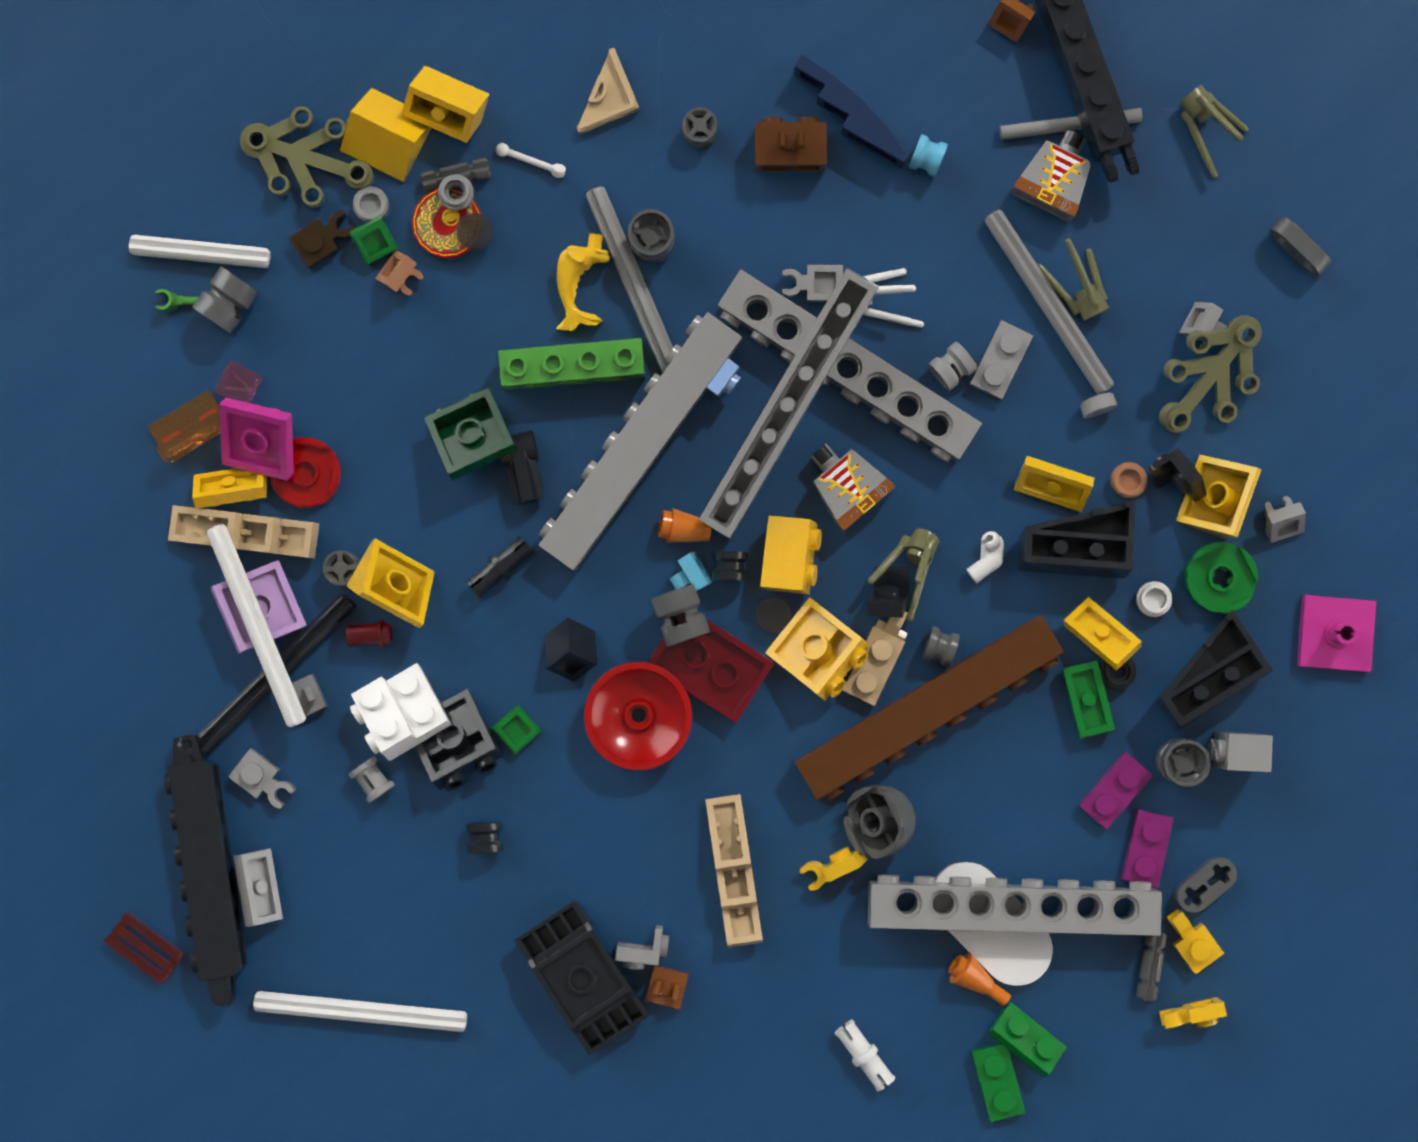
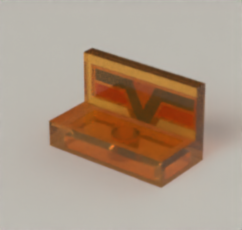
[147,390,221,463]

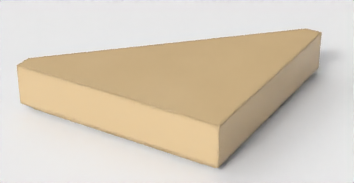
[577,48,639,135]

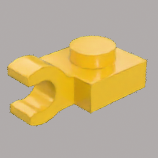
[799,847,868,891]
[1166,909,1225,974]

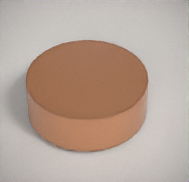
[1110,462,1147,498]

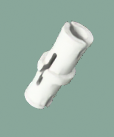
[834,1019,896,1092]

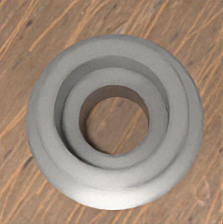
[438,174,474,211]

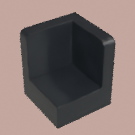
[545,617,597,682]

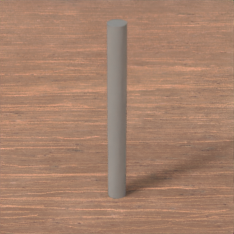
[1000,108,1142,140]

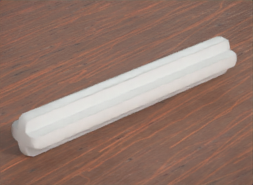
[129,235,271,268]

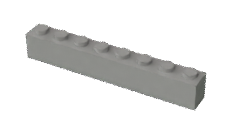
[699,268,880,538]
[539,312,743,570]

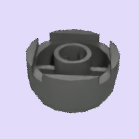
[844,785,916,859]

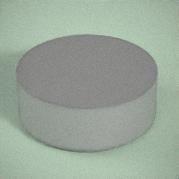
[353,186,390,223]
[1080,392,1118,419]

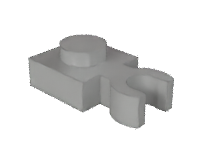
[782,265,843,302]
[228,748,296,809]

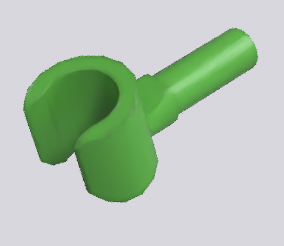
[155,289,198,313]

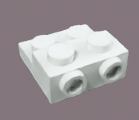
[350,663,452,761]

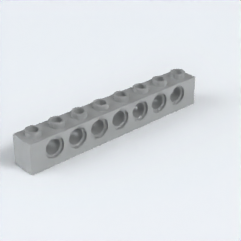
[717,269,982,463]
[868,875,1162,936]

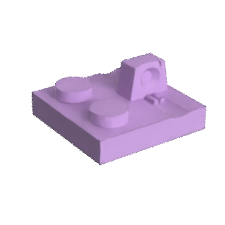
[210,560,307,654]

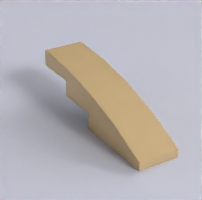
[168,505,319,559]
[705,794,763,948]

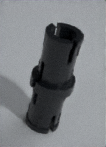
[465,535,535,598]

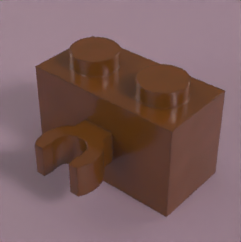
[754,117,827,172]

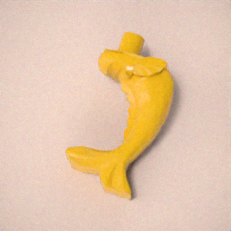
[556,233,610,331]

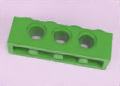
[498,338,646,391]

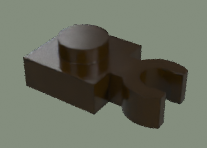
[289,210,355,269]

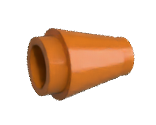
[658,508,712,543]

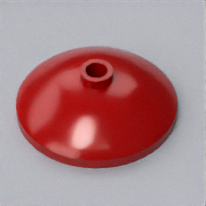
[584,662,692,770]

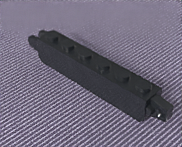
[1035,0,1139,183]
[164,735,248,1007]

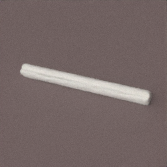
[207,524,306,727]
[253,991,467,1032]

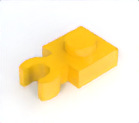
[1159,997,1227,1029]

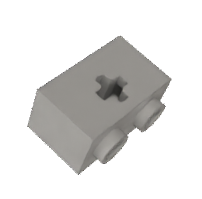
[1207,731,1273,772]

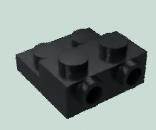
[415,689,503,791]

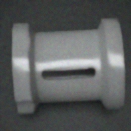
[348,756,395,803]

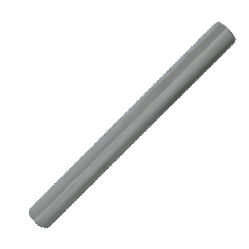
[586,187,673,374]
[985,209,1114,394]

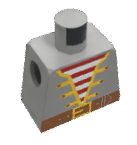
[1009,130,1091,223]
[810,443,896,532]

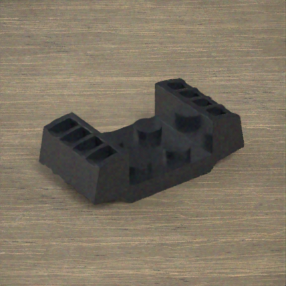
[515,900,650,1055]

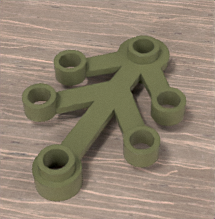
[240,106,374,208]
[1159,315,1262,433]

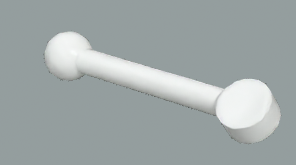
[495,143,566,178]

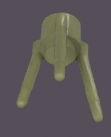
[1180,85,1248,178]
[1037,238,1109,321]
[868,528,940,622]

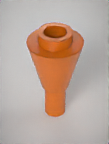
[948,953,1011,1006]

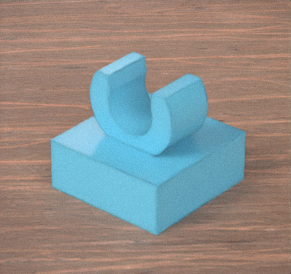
[669,551,714,591]

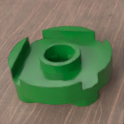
[1184,542,1258,613]

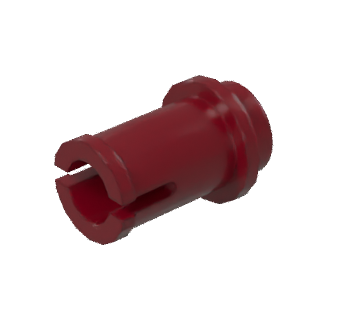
[346,619,393,648]

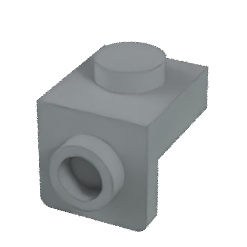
[615,925,669,969]

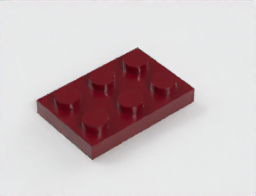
[648,613,775,723]

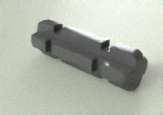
[421,158,491,192]
[1136,931,1167,1001]

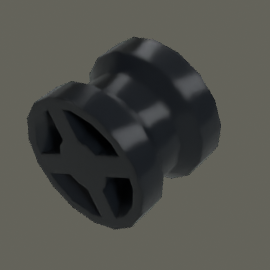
[712,551,748,581]
[466,821,503,853]

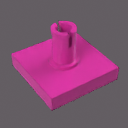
[219,398,294,481]
[1297,595,1376,672]

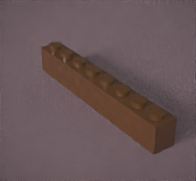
[794,615,1064,802]

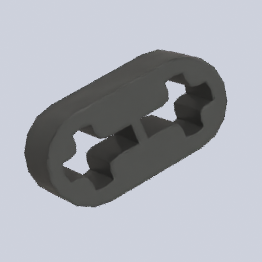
[1269,217,1331,277]
[1174,856,1237,913]

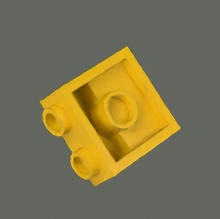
[765,597,870,701]

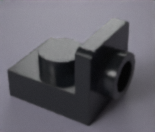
[1149,448,1207,502]
[867,566,910,618]

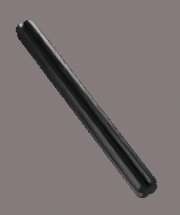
[197,593,355,753]

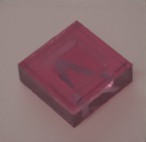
[214,360,263,403]

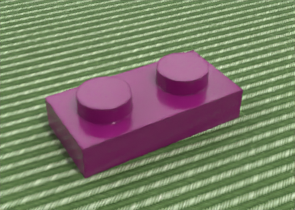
[1078,752,1153,830]
[1121,809,1174,888]

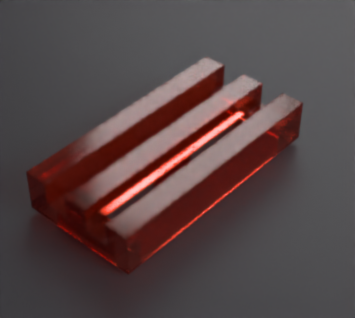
[104,912,185,984]

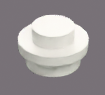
[1136,581,1172,617]

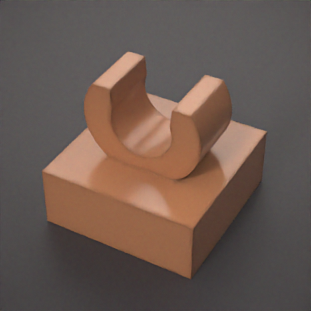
[375,250,423,296]

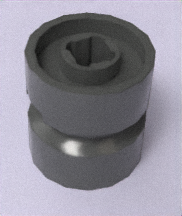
[628,209,675,263]
[192,266,259,334]
[650,584,710,647]
[1155,738,1211,787]

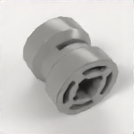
[928,341,978,391]

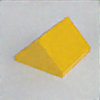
[340,88,431,183]
[1176,454,1261,540]
[346,539,435,629]

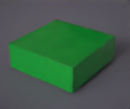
[349,215,398,265]
[491,704,542,755]

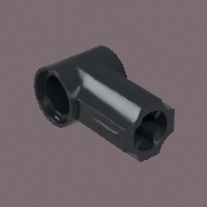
[501,430,544,505]

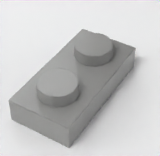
[969,320,1033,401]
[233,848,283,927]

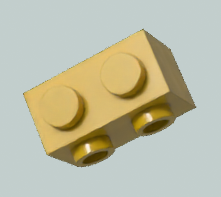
[402,66,490,143]
[760,516,822,595]

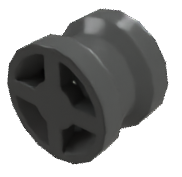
[682,107,717,148]
[323,550,360,587]
[922,626,960,668]

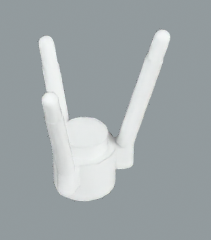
[863,268,924,328]

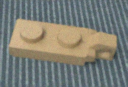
[842,611,908,706]

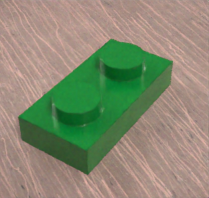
[1061,660,1115,738]
[988,1002,1067,1078]
[971,1042,1026,1122]

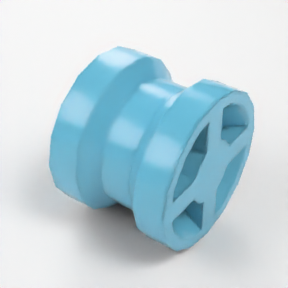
[909,134,948,177]

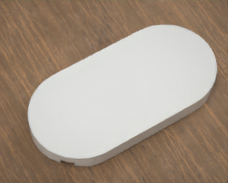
[933,862,1053,986]

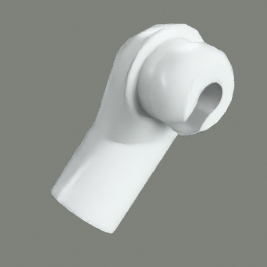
[966,531,1004,584]

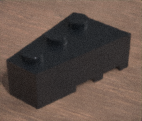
[1018,500,1135,579]
[1157,609,1273,732]

